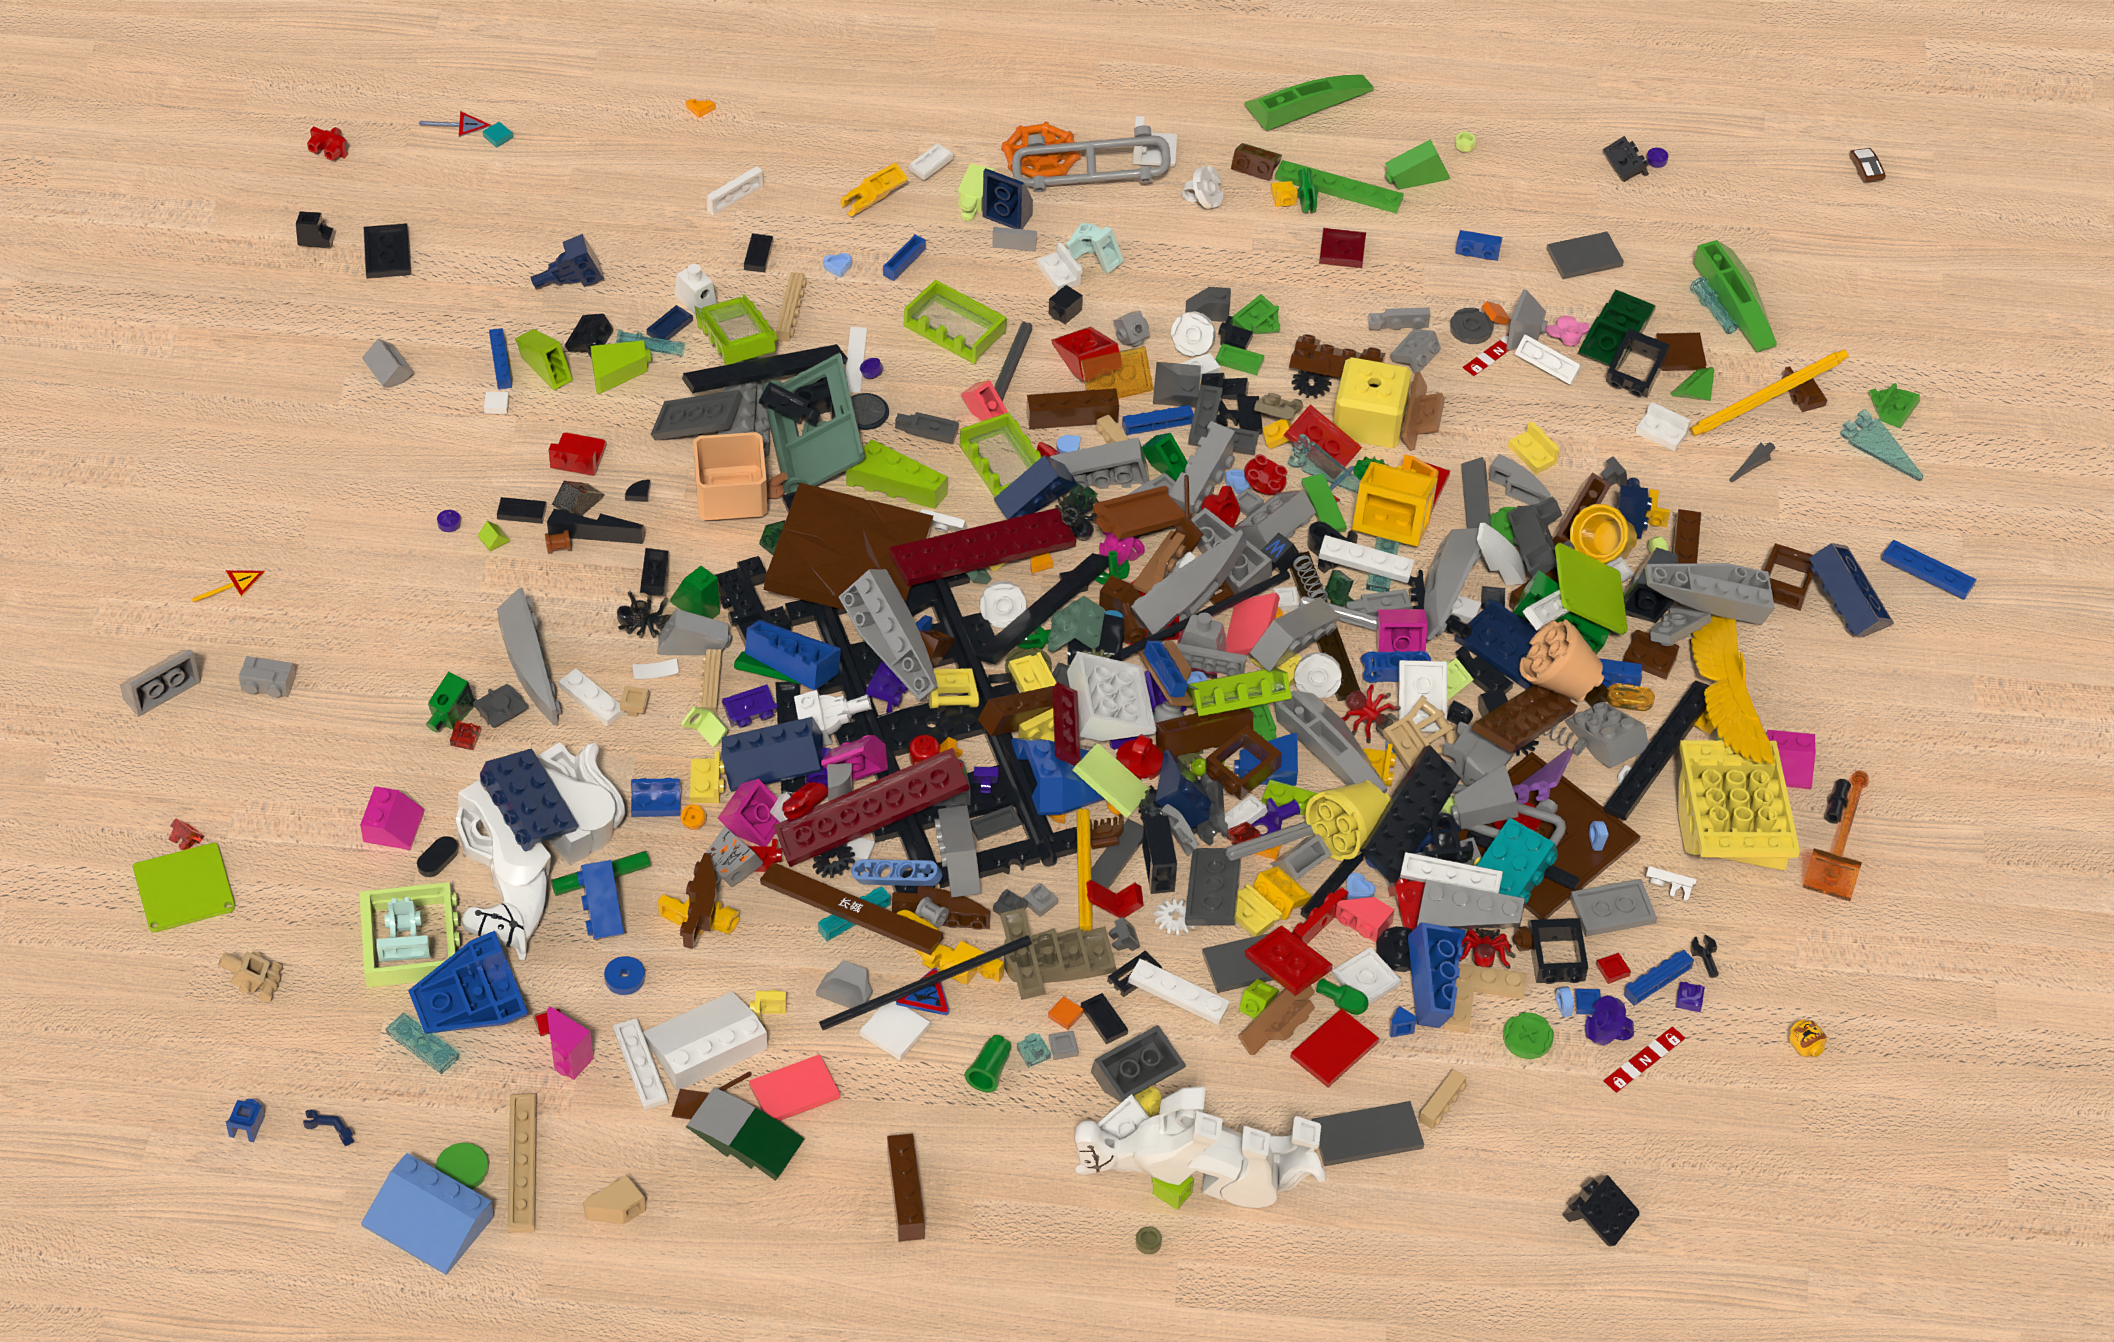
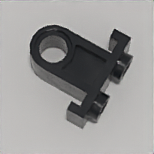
[794,377,836,419]
[1307,521,1358,573]
[1422,813,1474,864]

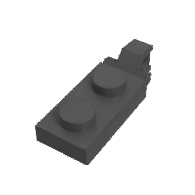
[895,412,959,444]

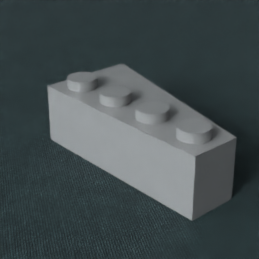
[934,805,981,898]

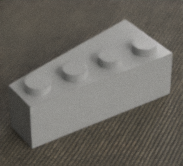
[1169,421,1235,518]
[1050,437,1150,490]
[1191,508,1272,595]
[1250,597,1341,672]
[1417,880,1525,930]

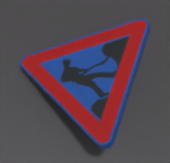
[896,969,949,1015]

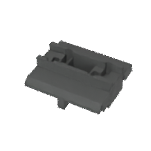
[473,684,528,728]

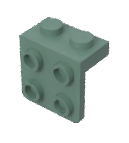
[1048,596,1105,652]

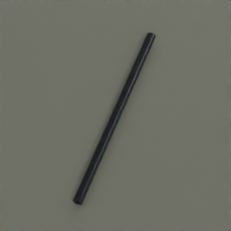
[1117,570,1290,660]
[819,935,1032,1031]

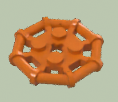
[1001,121,1081,178]

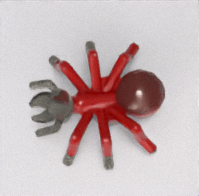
[1342,684,1401,743]
[1459,928,1516,969]

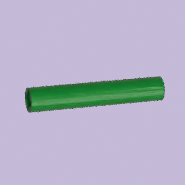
[551,851,650,896]

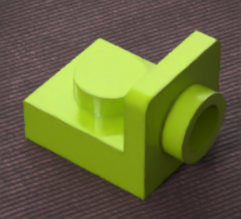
[1239,979,1279,1019]

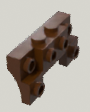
[1289,334,1386,378]

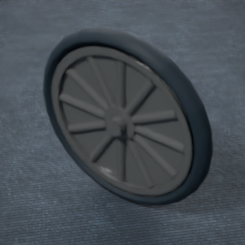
[842,393,889,430]

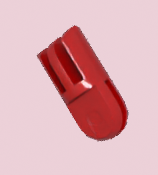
[782,782,828,819]

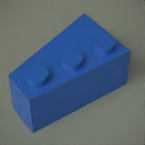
[577,860,624,940]

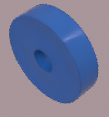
[604,956,645,995]

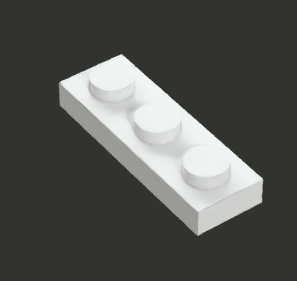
[707,166,763,215]
[1514,335,1583,385]
[558,668,625,727]

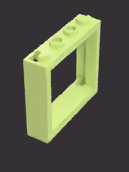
[359,882,460,988]

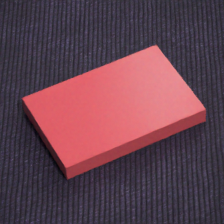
[1225,593,1280,655]
[749,1054,840,1121]

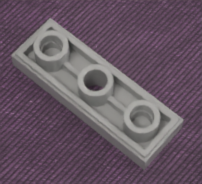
[1177,643,1247,676]

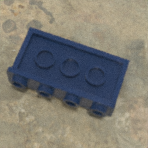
[1455,598,1539,690]
[480,748,579,852]

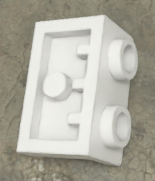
[1037,242,1083,292]
[1635,402,1690,451]

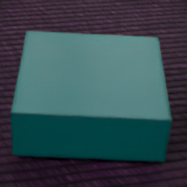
[482,122,513,148]

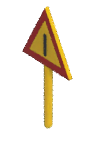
[192,570,265,602]

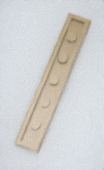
[508,1093,536,1233]

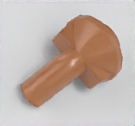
[766,472,788,499]

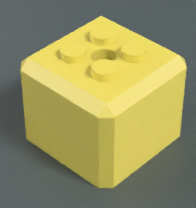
[1333,357,1412,448]

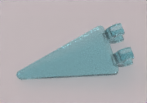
[1840,409,1923,481]
[1288,434,1360,494]

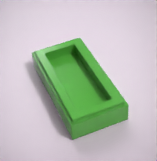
[1215,343,1265,376]

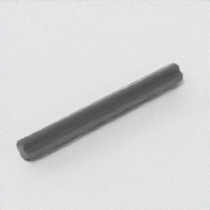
[994,322,1032,401]

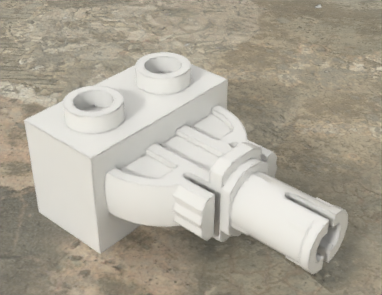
[794,690,872,746]

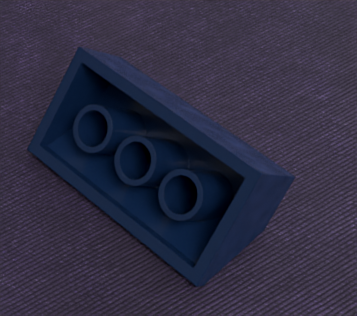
[1809,543,1894,637]
[721,717,823,792]

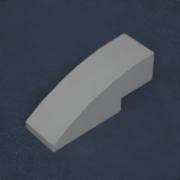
[1489,454,1551,505]

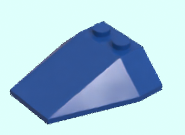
[1011,738,1105,815]
[408,931,529,1034]

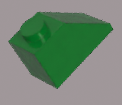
[1142,433,1187,482]

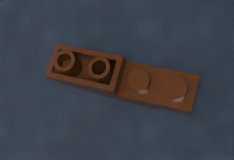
[680,853,717,949]
[892,886,991,930]

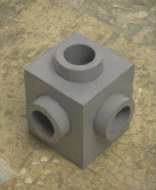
[1113,311,1150,347]

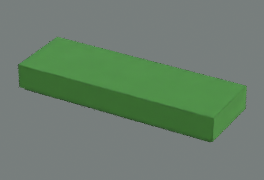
[1301,473,1347,533]

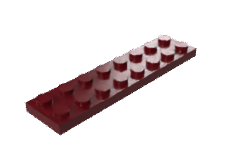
[889,508,1077,586]
[773,747,970,867]

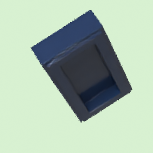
[646,305,693,345]

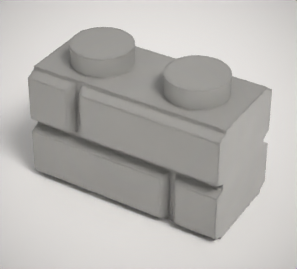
[239,656,296,697]

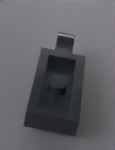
[759,381,821,427]
[1407,570,1425,609]
[1455,647,1514,694]

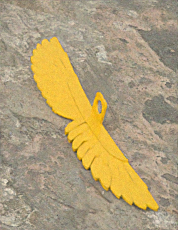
[1691,611,1774,764]

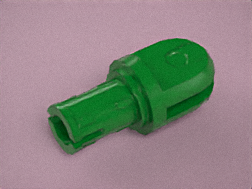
[1297,168,1318,214]
[1017,626,1051,649]
[1316,978,1369,1015]

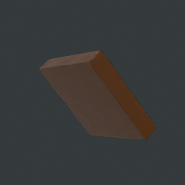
[1655,332,1707,371]

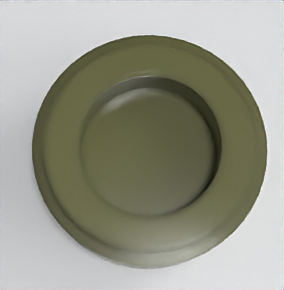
[1135,1227,1162,1254]

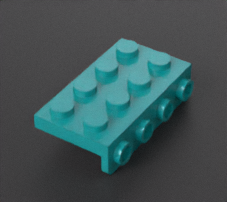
[1476,818,1558,930]

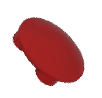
[1244,454,1287,495]

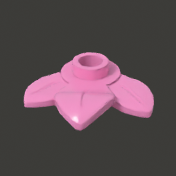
[1546,315,1589,346]

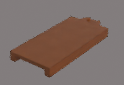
[1093,485,1192,540]

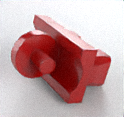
[307,126,348,161]

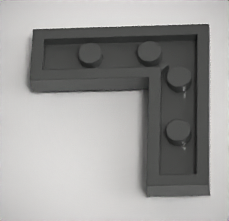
[1188,385,1259,455]

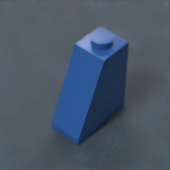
[1234,733,1298,786]

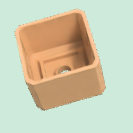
[693,432,768,520]

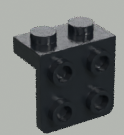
[1562,1175,1640,1247]

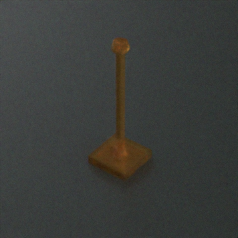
[1802,771,1869,901]

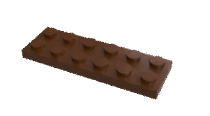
[1472,685,1578,754]

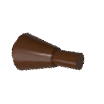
[1121,603,1147,643]

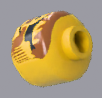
[1789,1019,1827,1057]

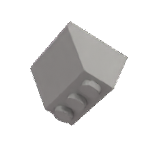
[1232,489,1316,550]
[120,650,200,717]

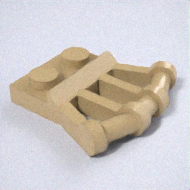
[1382,695,1456,771]

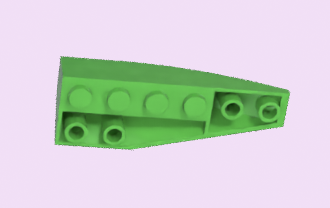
[1245,74,1374,131]
[1694,240,1777,352]

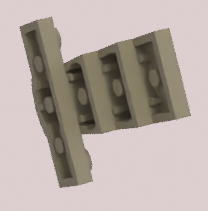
[1000,908,1117,1000]

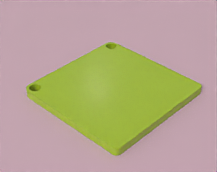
[1555,543,1628,635]
[132,842,235,932]

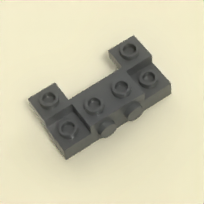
[1507,496,1576,576]

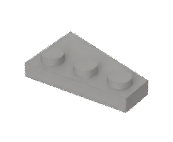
[1651,606,1711,646]

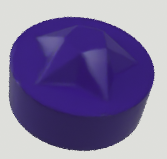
[1646,147,1669,168]
[860,358,883,379]
[437,510,461,532]

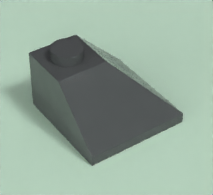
[1153,362,1201,408]

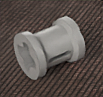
[915,896,949,928]

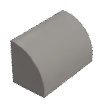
[362,338,413,387]
[827,763,852,801]
[1271,834,1332,881]

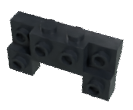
[715,556,791,646]

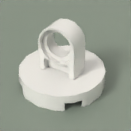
[1182,166,1224,209]
[1171,311,1216,356]
[979,581,1027,628]
[1294,652,1342,698]

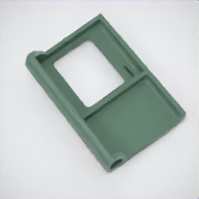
[762,353,865,494]

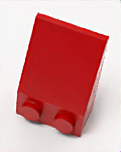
[1051,326,1123,382]

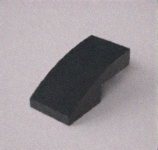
[1201,373,1249,400]

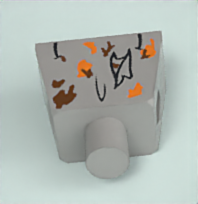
[706,827,763,887]

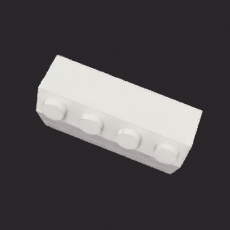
[1067,652,1156,741]
[642,991,768,1091]

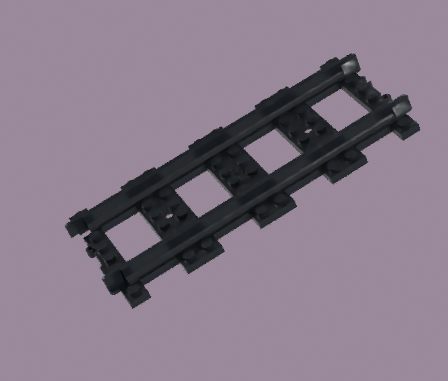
[785,572,1077,894]

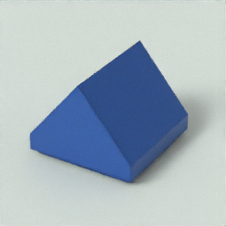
[1389,1006,1417,1037]

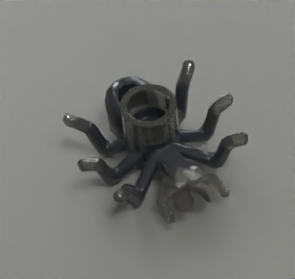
[1055,487,1097,540]
[617,591,672,638]

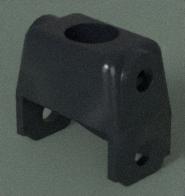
[1067,614,1124,665]

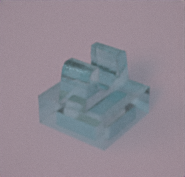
[1017,1033,1051,1068]

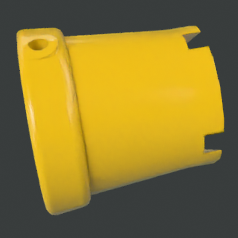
[1570,504,1637,564]

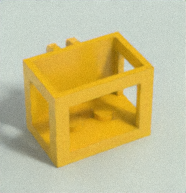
[1352,461,1438,547]

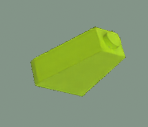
[515,329,573,390]
[590,340,651,394]

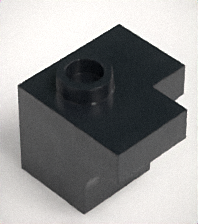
[296,211,334,247]

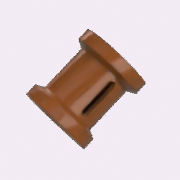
[545,530,571,554]

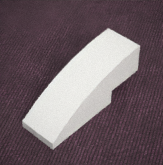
[1477,523,1527,585]

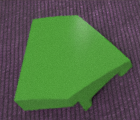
[1232,294,1280,334]
[1869,383,1920,428]

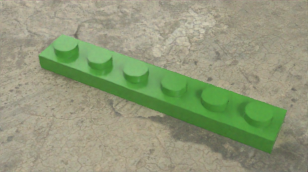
[1275,160,1404,214]

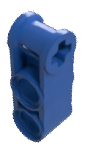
[1361,651,1431,683]

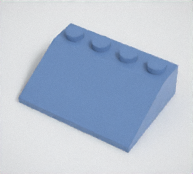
[361,1153,494,1275]

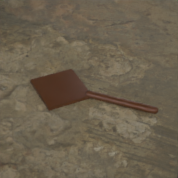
[1170,475,1204,554]
[671,1071,752,1120]

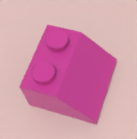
[1376,609,1428,652]
[1766,730,1816,789]
[821,735,888,782]
[718,779,780,846]
[360,786,425,850]
[547,1006,593,1080]

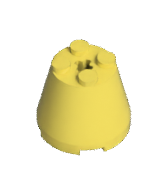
[1306,780,1391,861]

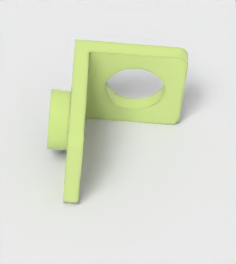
[681,707,728,747]

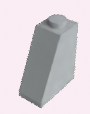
[657,609,731,655]
[1451,765,1518,829]

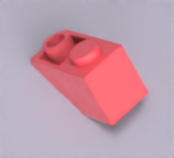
[1335,897,1395,943]

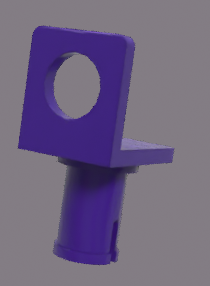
[1246,798,1300,839]

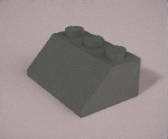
[1091,1025,1186,1102]

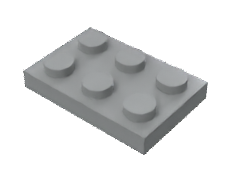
[1570,879,1657,937]

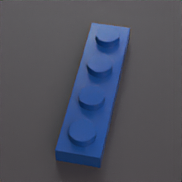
[1882,539,1977,600]

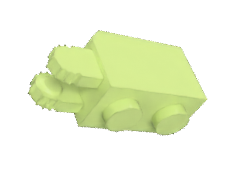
[958,163,995,221]

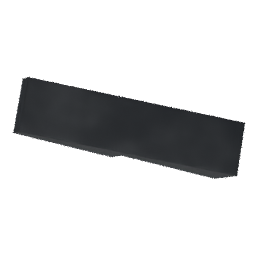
[547,509,645,544]

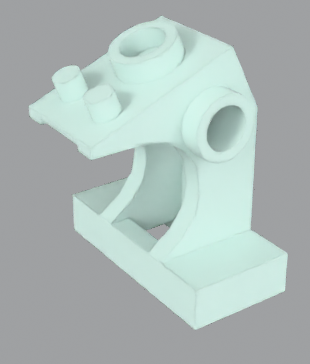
[1066,223,1124,274]
[377,897,430,962]

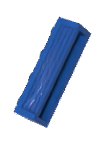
[883,234,926,281]

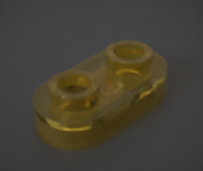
[1607,683,1655,711]

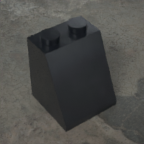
[1623,547,1678,623]

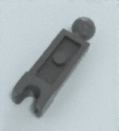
[1197,772,1228,845]

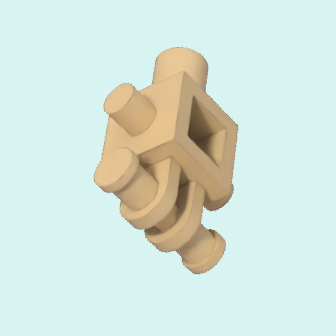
[218,951,282,1002]

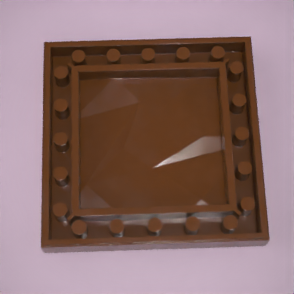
[763,482,934,610]

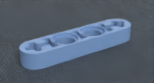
[851,859,942,886]

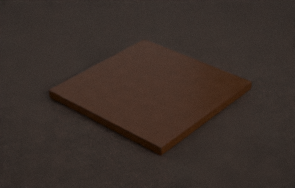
[1438,752,1641,920]

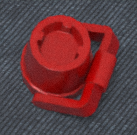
[1201,486,1241,528]

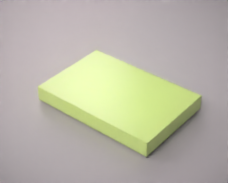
[1073,743,1150,818]

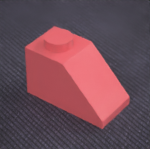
[961,380,1008,421]

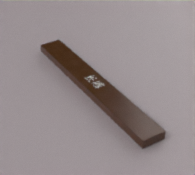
[760,862,943,955]

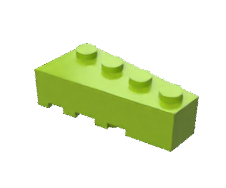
[846,439,948,509]

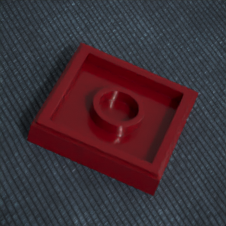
[1319,228,1366,268]

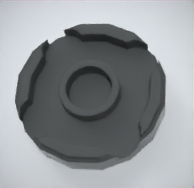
[1450,307,1494,344]

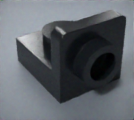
[1218,316,1253,350]

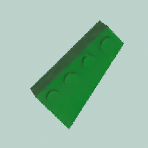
[1513,570,1610,655]

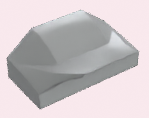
[816,960,873,1008]

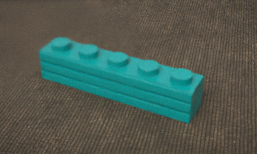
[818,886,891,942]

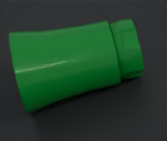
[964,1035,1011,1093]

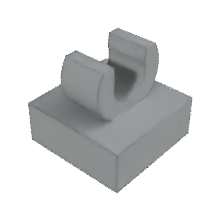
[1023,883,1058,917]

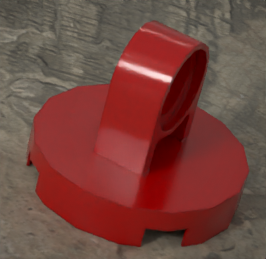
[1116,734,1163,780]

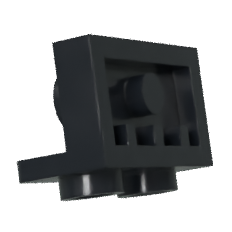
[1603,136,1649,182]
[564,313,613,359]

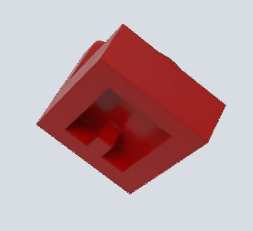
[748,839,782,872]

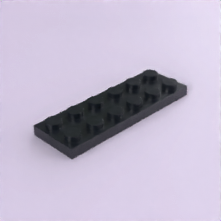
[1359,745,1461,883]

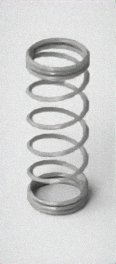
[1293,556,1328,601]
[1543,724,1587,756]

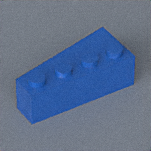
[745,620,841,691]
[1408,922,1466,1028]

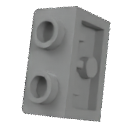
[1390,329,1441,374]

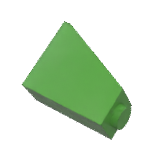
[1385,139,1450,190]

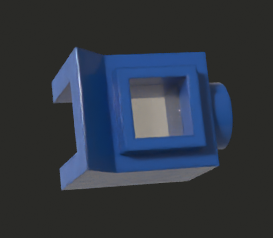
[225,1099,265,1142]

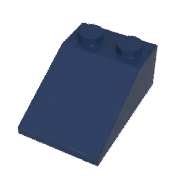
[983,168,1033,229]
[1155,749,1212,829]

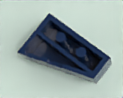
[994,455,1078,519]

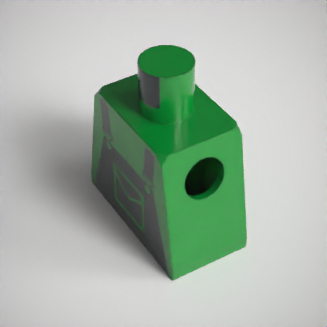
[426,671,475,733]

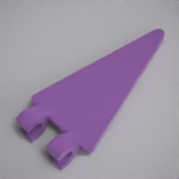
[1512,749,1573,804]

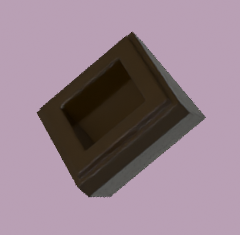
[1584,683,1609,707]

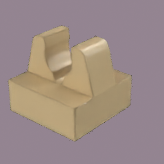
[620,686,649,717]

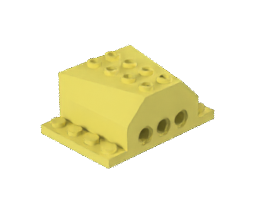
[1678,740,1800,871]

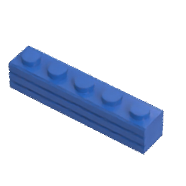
[489,328,512,390]
[1122,405,1194,436]
[1144,641,1188,697]
[1624,950,1694,1006]

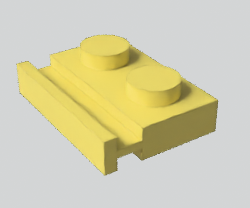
[1008,652,1056,692]
[1236,883,1282,937]

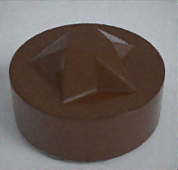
[1513,926,1532,952]

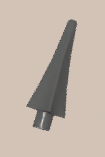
[1729,442,1775,482]

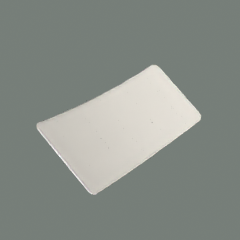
[632,658,679,679]

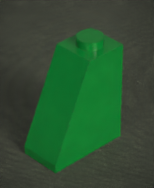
[670,566,720,619]

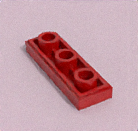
[1293,887,1348,944]

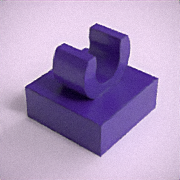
[974,766,998,794]
[1676,982,1705,1012]

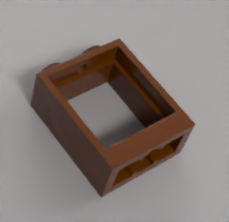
[1764,543,1815,611]
[1206,725,1282,800]

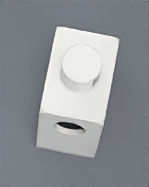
[675,264,717,315]

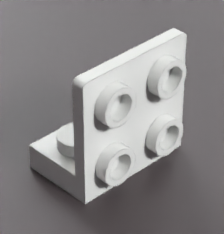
[1133,116,1177,167]

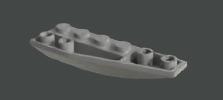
[718,356,770,455]
[1424,528,1481,641]
[1131,530,1247,642]
[1645,563,1775,625]
[839,569,938,701]
[497,588,561,725]
[1275,690,1387,793]

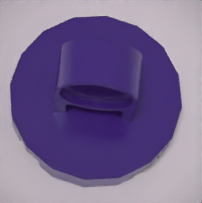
[1585,995,1634,1046]

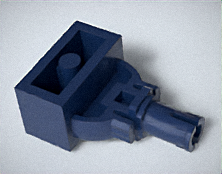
[530,234,604,290]
[1617,478,1652,539]

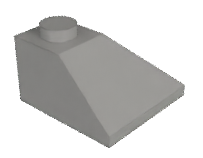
[1507,289,1548,351]

